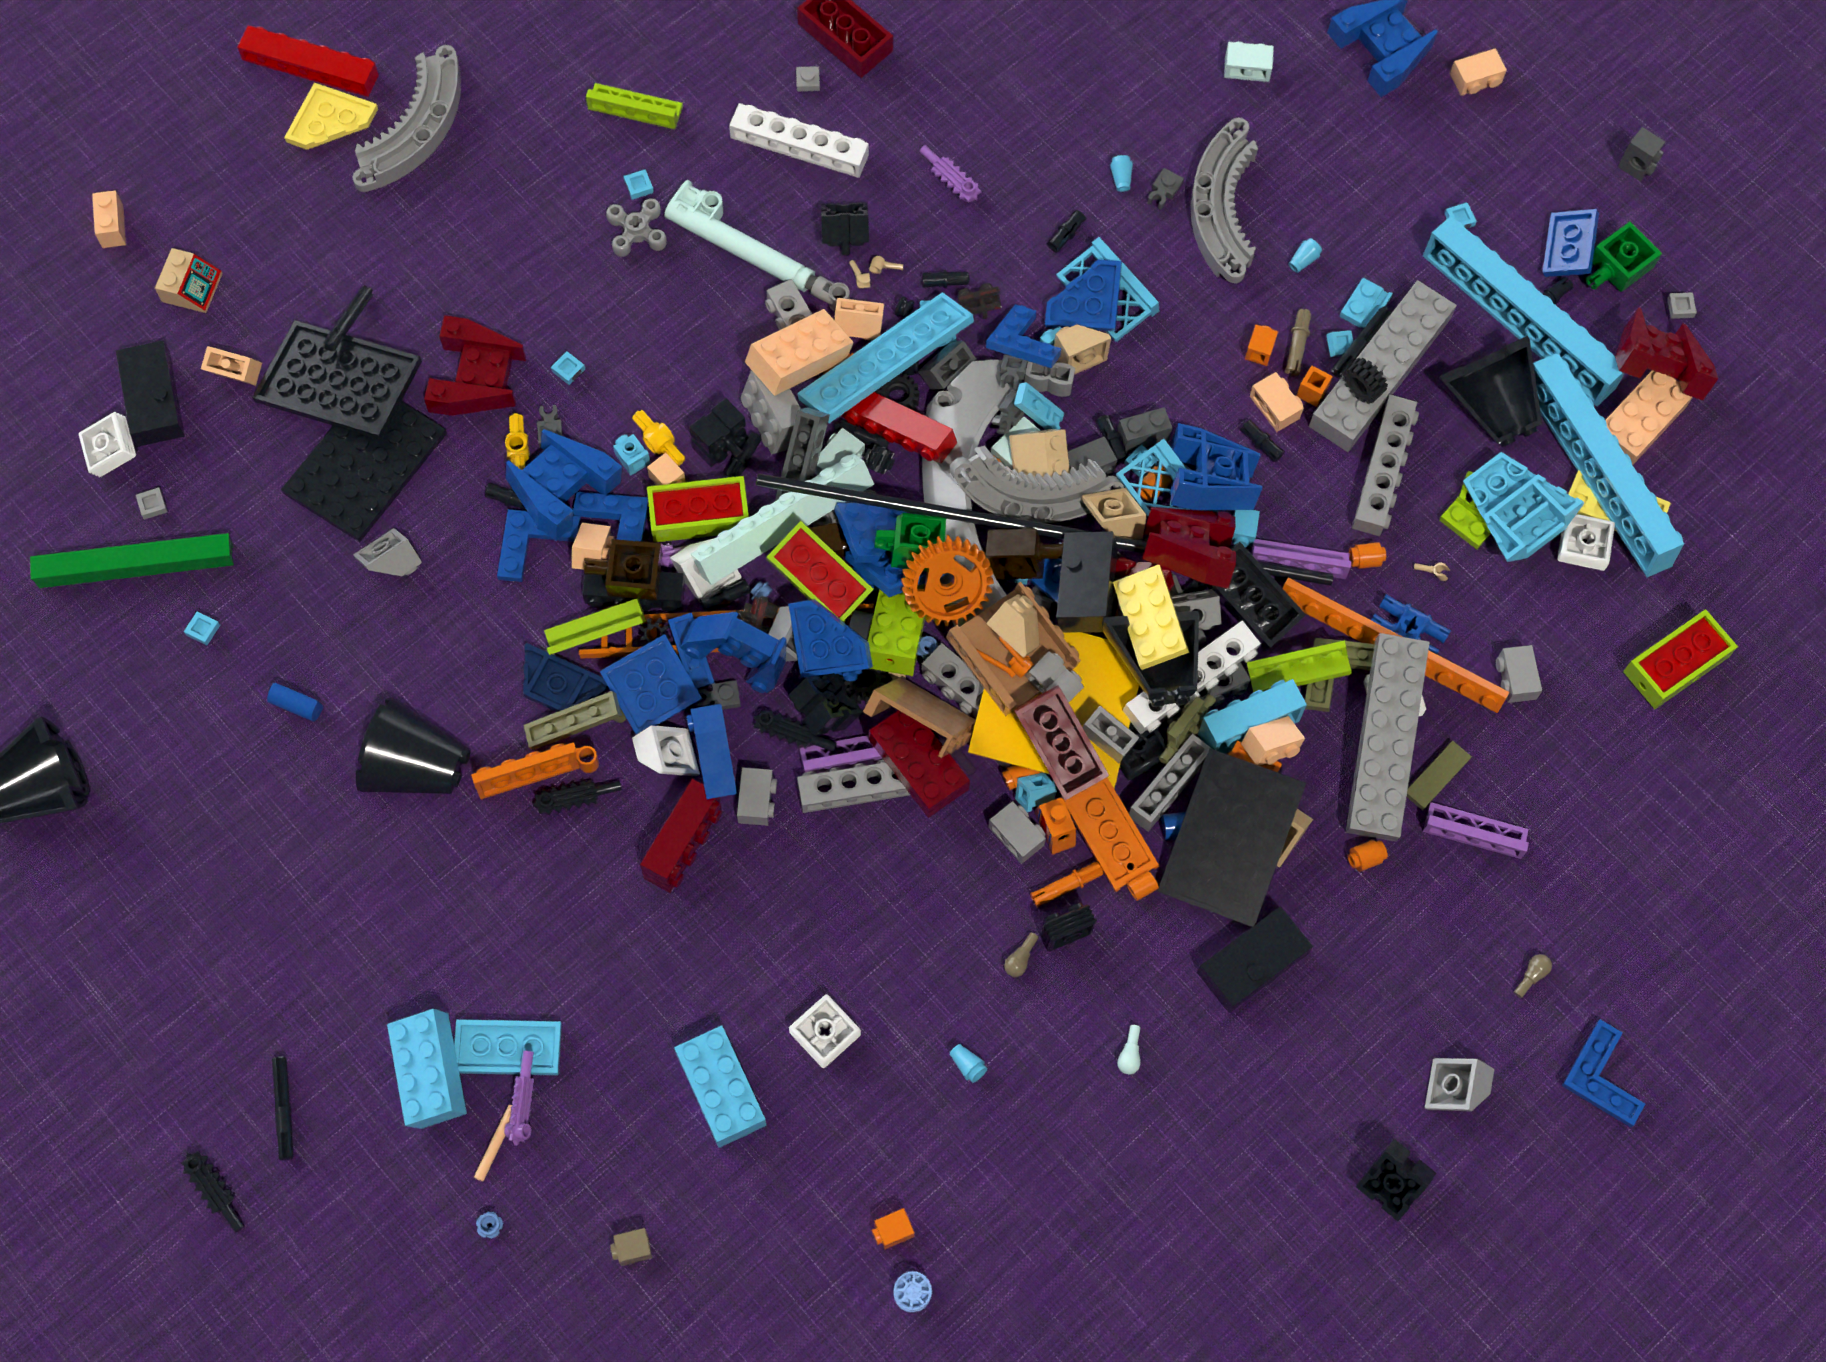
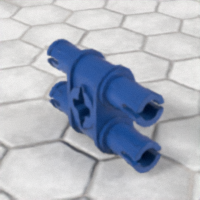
[1371,594,1451,654]

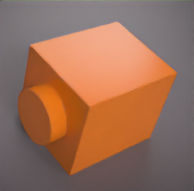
[1245,325,1278,366]
[1297,365,1333,407]
[872,1208,914,1250]

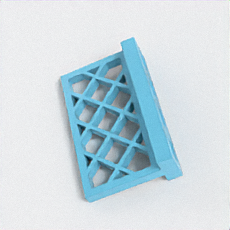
[1056,237,1159,342]
[1115,439,1218,518]

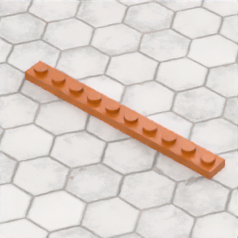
[1282,578,1509,713]

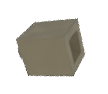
[610,1228,652,1266]

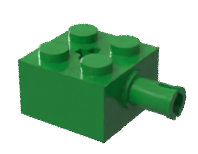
[1586,221,1662,292]

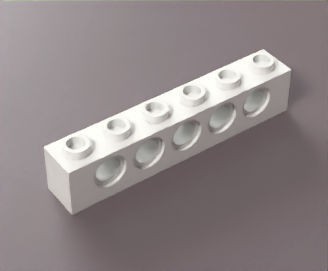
[729,103,869,178]
[1122,621,1261,734]

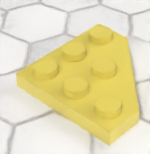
[285,83,378,150]

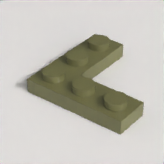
[1305,638,1375,712]

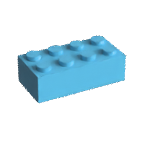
[1198,679,1307,754]
[387,1009,467,1129]
[674,1026,766,1148]

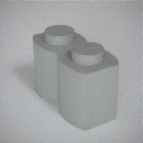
[1024,361,1075,397]
[1025,651,1084,702]

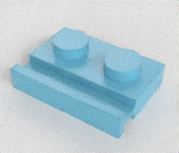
[1339,278,1393,328]

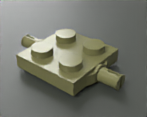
[1159,694,1216,764]

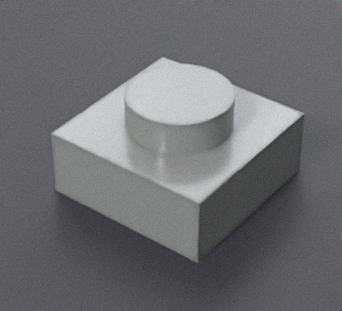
[796,66,820,91]
[1667,293,1696,319]
[136,488,168,520]

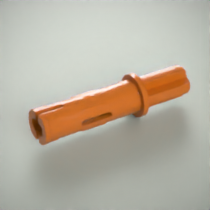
[1030,862,1103,908]

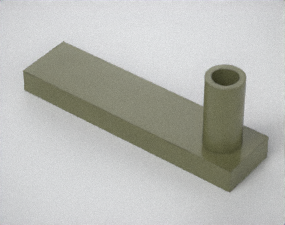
[524,691,627,750]

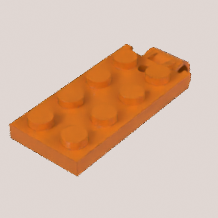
[471,742,599,799]
[1064,777,1159,901]

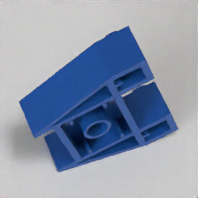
[1327,0,1438,97]
[1170,423,1262,510]
[506,429,622,541]
[680,612,787,693]
[686,704,737,799]

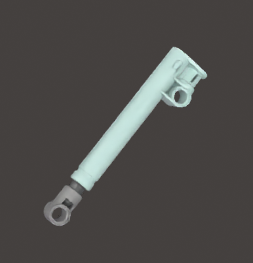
[665,180,850,311]

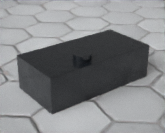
[116,340,185,447]
[1056,531,1118,633]
[1204,542,1306,650]
[1197,906,1313,1013]

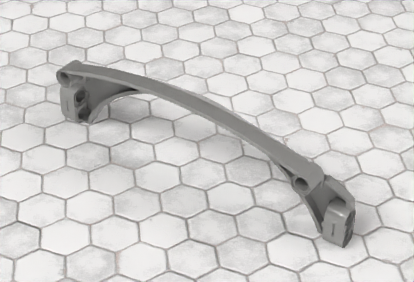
[922,360,1022,627]

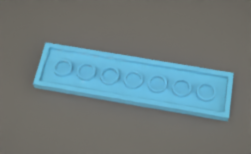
[797,292,974,423]

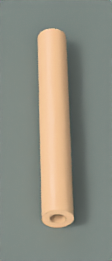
[474,1104,512,1181]

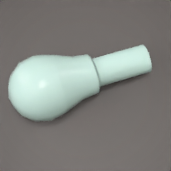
[1117,1025,1140,1075]

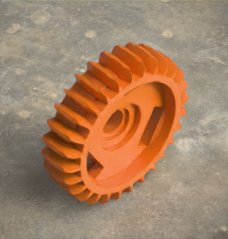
[901,535,994,627]

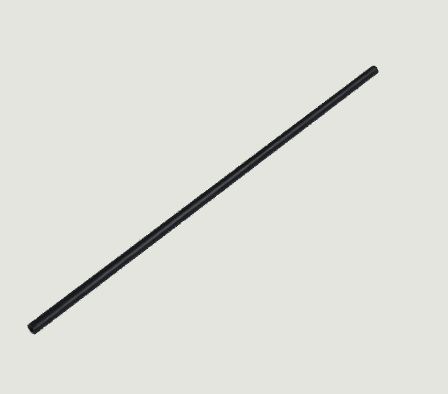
[756,473,1333,586]

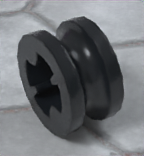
[895,296,915,319]

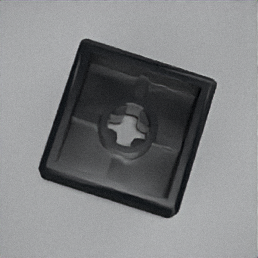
[1120,722,1167,780]
[1040,903,1097,952]

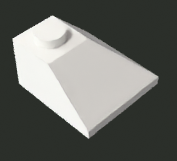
[670,538,742,603]
[632,725,700,776]

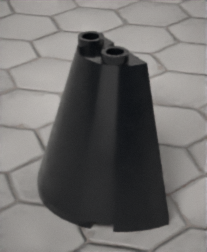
[1440,336,1542,447]
[1102,611,1199,707]
[356,697,471,794]
[0,717,89,824]

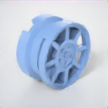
[894,1271,932,1313]

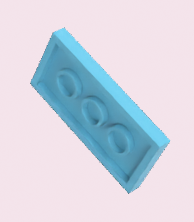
[454,1020,562,1075]

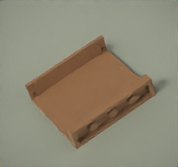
[946,582,1081,717]
[863,677,976,758]

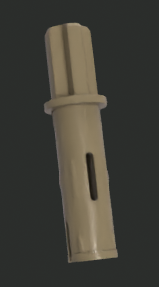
[1285,309,1311,376]

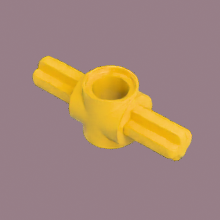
[632,410,685,466]
[505,413,530,470]

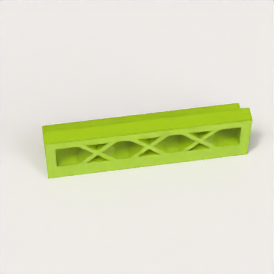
[586,83,683,129]
[544,598,646,655]
[1247,640,1352,692]

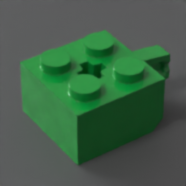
[874,513,946,572]

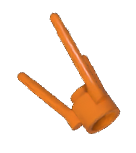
[976,636,1034,679]

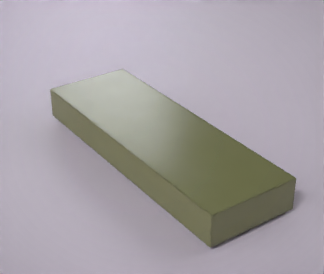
[1406,741,1472,811]

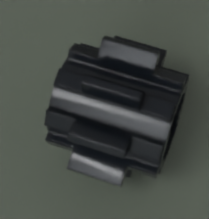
[864,444,895,474]
[640,617,671,643]

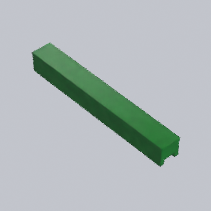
[30,533,234,588]

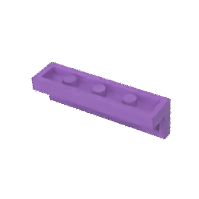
[1251,539,1351,579]
[799,735,883,774]
[1423,802,1529,859]

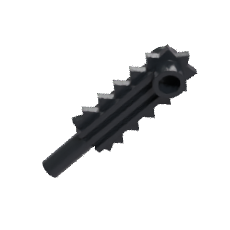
[753,710,837,752]
[533,779,622,816]
[181,1150,244,1233]

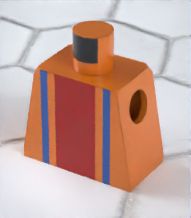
[1034,797,1076,855]

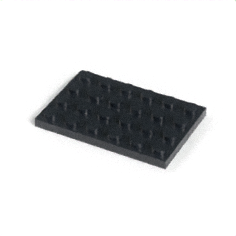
[252,320,422,440]
[281,402,447,542]
[1157,748,1307,927]

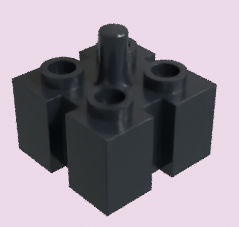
[821,202,869,256]
[689,398,747,467]
[789,673,863,736]
[1356,1139,1436,1221]

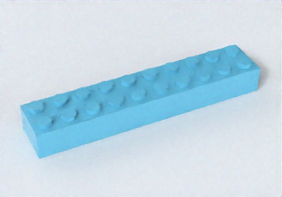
[1423,216,1625,406]
[1533,353,1684,577]

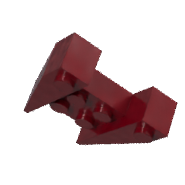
[1615,307,1718,400]
[424,315,526,416]
[1143,507,1236,589]

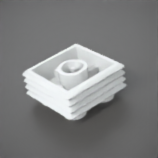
[79,412,136,477]
[1558,514,1615,571]
[789,994,861,1068]

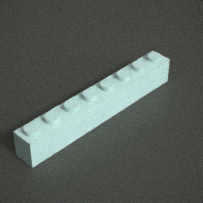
[691,454,874,585]

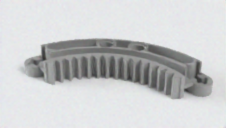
[353,45,461,192]
[1191,118,1258,283]
[949,445,1124,523]

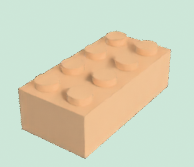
[745,309,854,396]
[1605,370,1693,465]

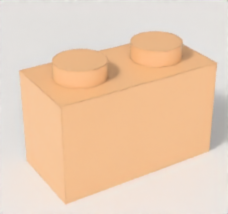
[1450,49,1507,96]
[92,190,126,248]
[834,298,884,340]
[201,346,262,386]
[1250,372,1303,432]
[572,523,614,570]
[1241,716,1305,766]

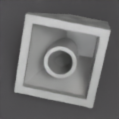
[353,528,422,576]
[1425,1058,1494,1111]

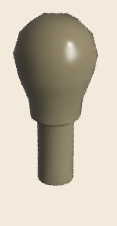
[1004,932,1039,977]
[1514,954,1552,998]

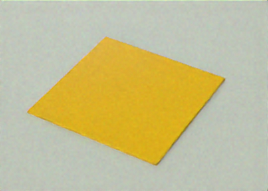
[968,625,1139,788]

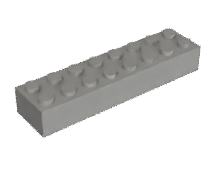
[1309,280,1457,452]
[1345,633,1430,841]

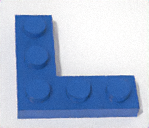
[986,304,1062,368]
[573,492,649,542]
[497,510,581,582]
[668,612,715,689]
[1562,1019,1645,1128]

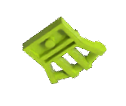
[1439,471,1491,549]

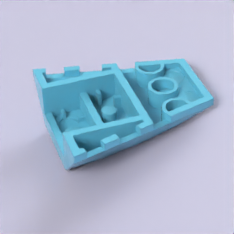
[1463,452,1584,562]

